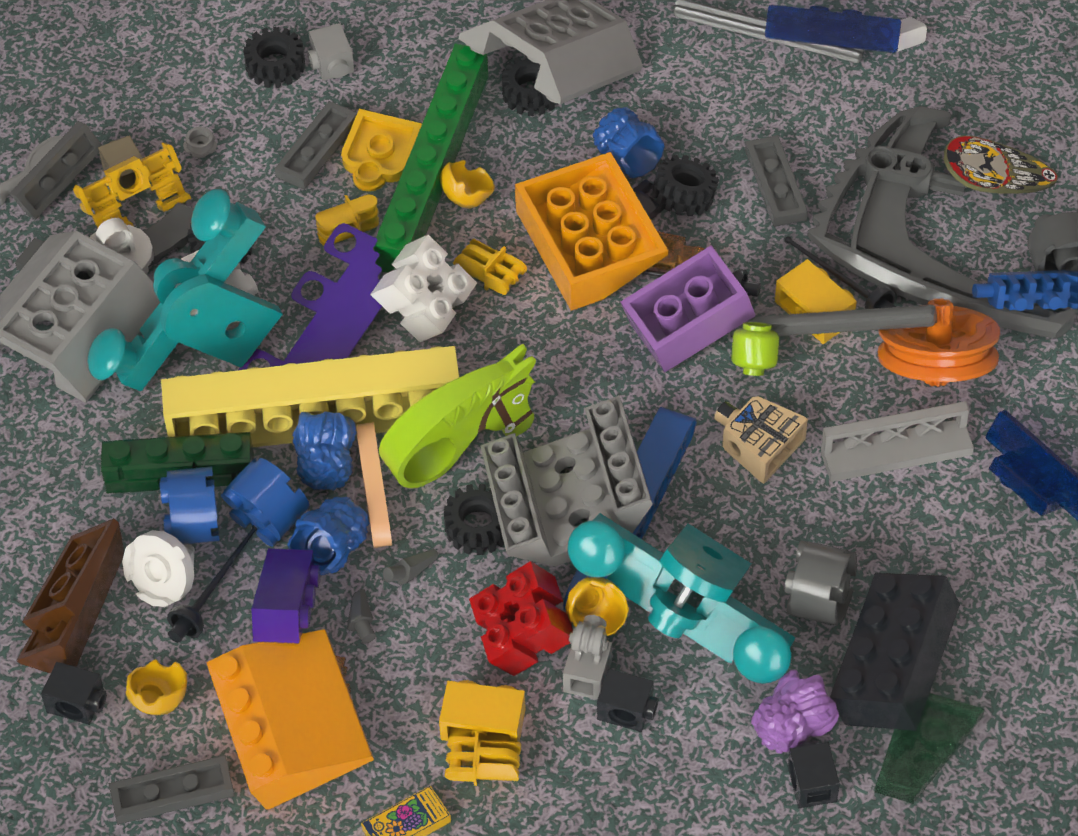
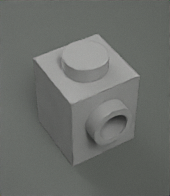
[307,23,354,81]

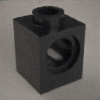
[41,662,107,725]
[597,669,659,732]
[788,742,840,809]

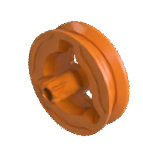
[877,298,1000,387]

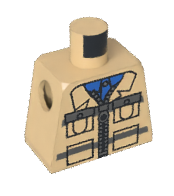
[714,396,808,484]

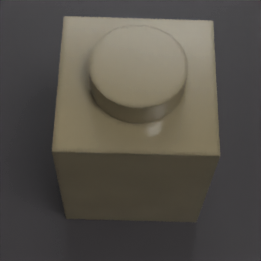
[98,135,143,188]

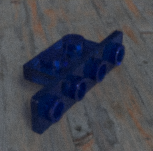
[765,5,901,53]
[986,410,1078,521]

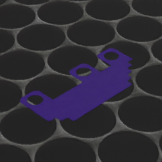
[238,223,382,371]

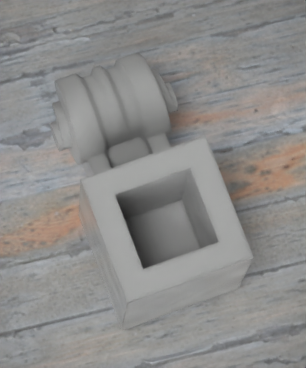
[563,615,612,699]

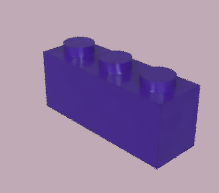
[251,548,320,643]

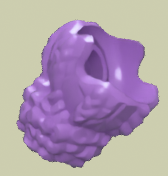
[751,670,839,754]

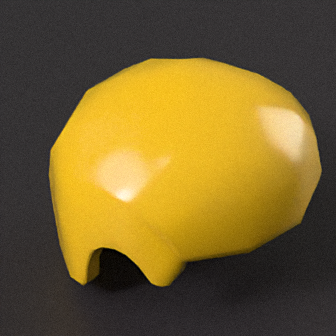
[440,160,495,209]
[565,577,629,636]
[126,659,188,715]

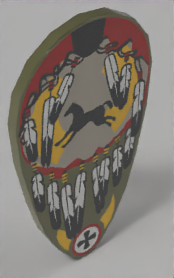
[943,135,1058,194]

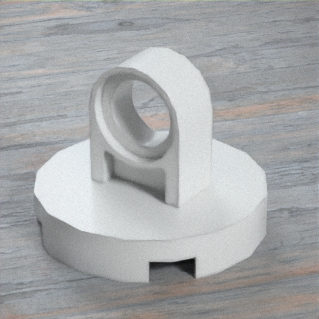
[87,218,154,278]
[122,530,195,607]

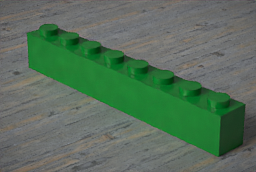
[373,43,488,273]

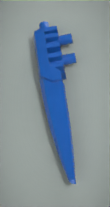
[972,270,1078,311]

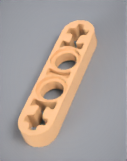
[356,422,392,548]

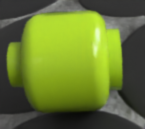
[731,322,780,376]

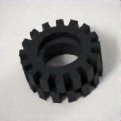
[243,27,305,88]
[502,55,558,116]
[652,155,719,216]
[444,483,504,555]

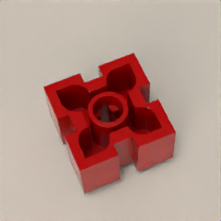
[469,561,573,676]

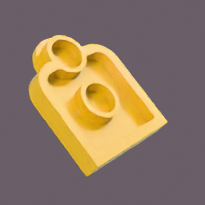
[341,109,422,192]

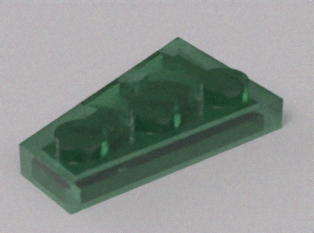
[875,693,985,804]

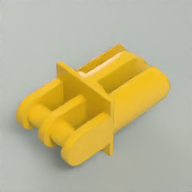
[315,194,379,245]
[453,238,527,295]
[444,732,521,786]

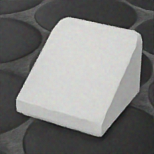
[881,17,927,52]

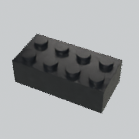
[830,573,960,731]

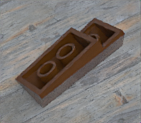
[16,518,124,673]

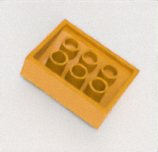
[515,152,668,311]
[206,629,374,810]

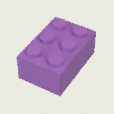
[620,245,756,373]

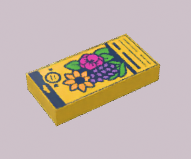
[361,786,451,836]

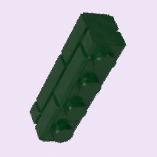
[101,432,254,494]

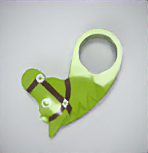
[379,344,536,488]

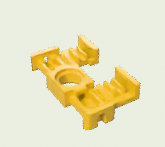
[73,142,191,229]

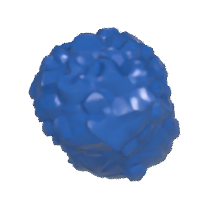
[593,107,665,179]
[292,411,356,491]
[287,497,370,575]

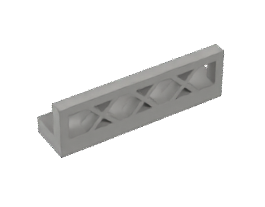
[821,401,974,482]

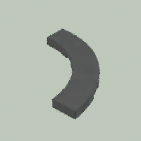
[15,203,194,280]

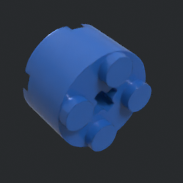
[221,458,310,547]
[160,466,220,545]

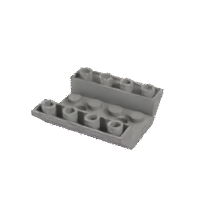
[458,0,642,105]
[0,231,160,403]
[480,396,652,567]

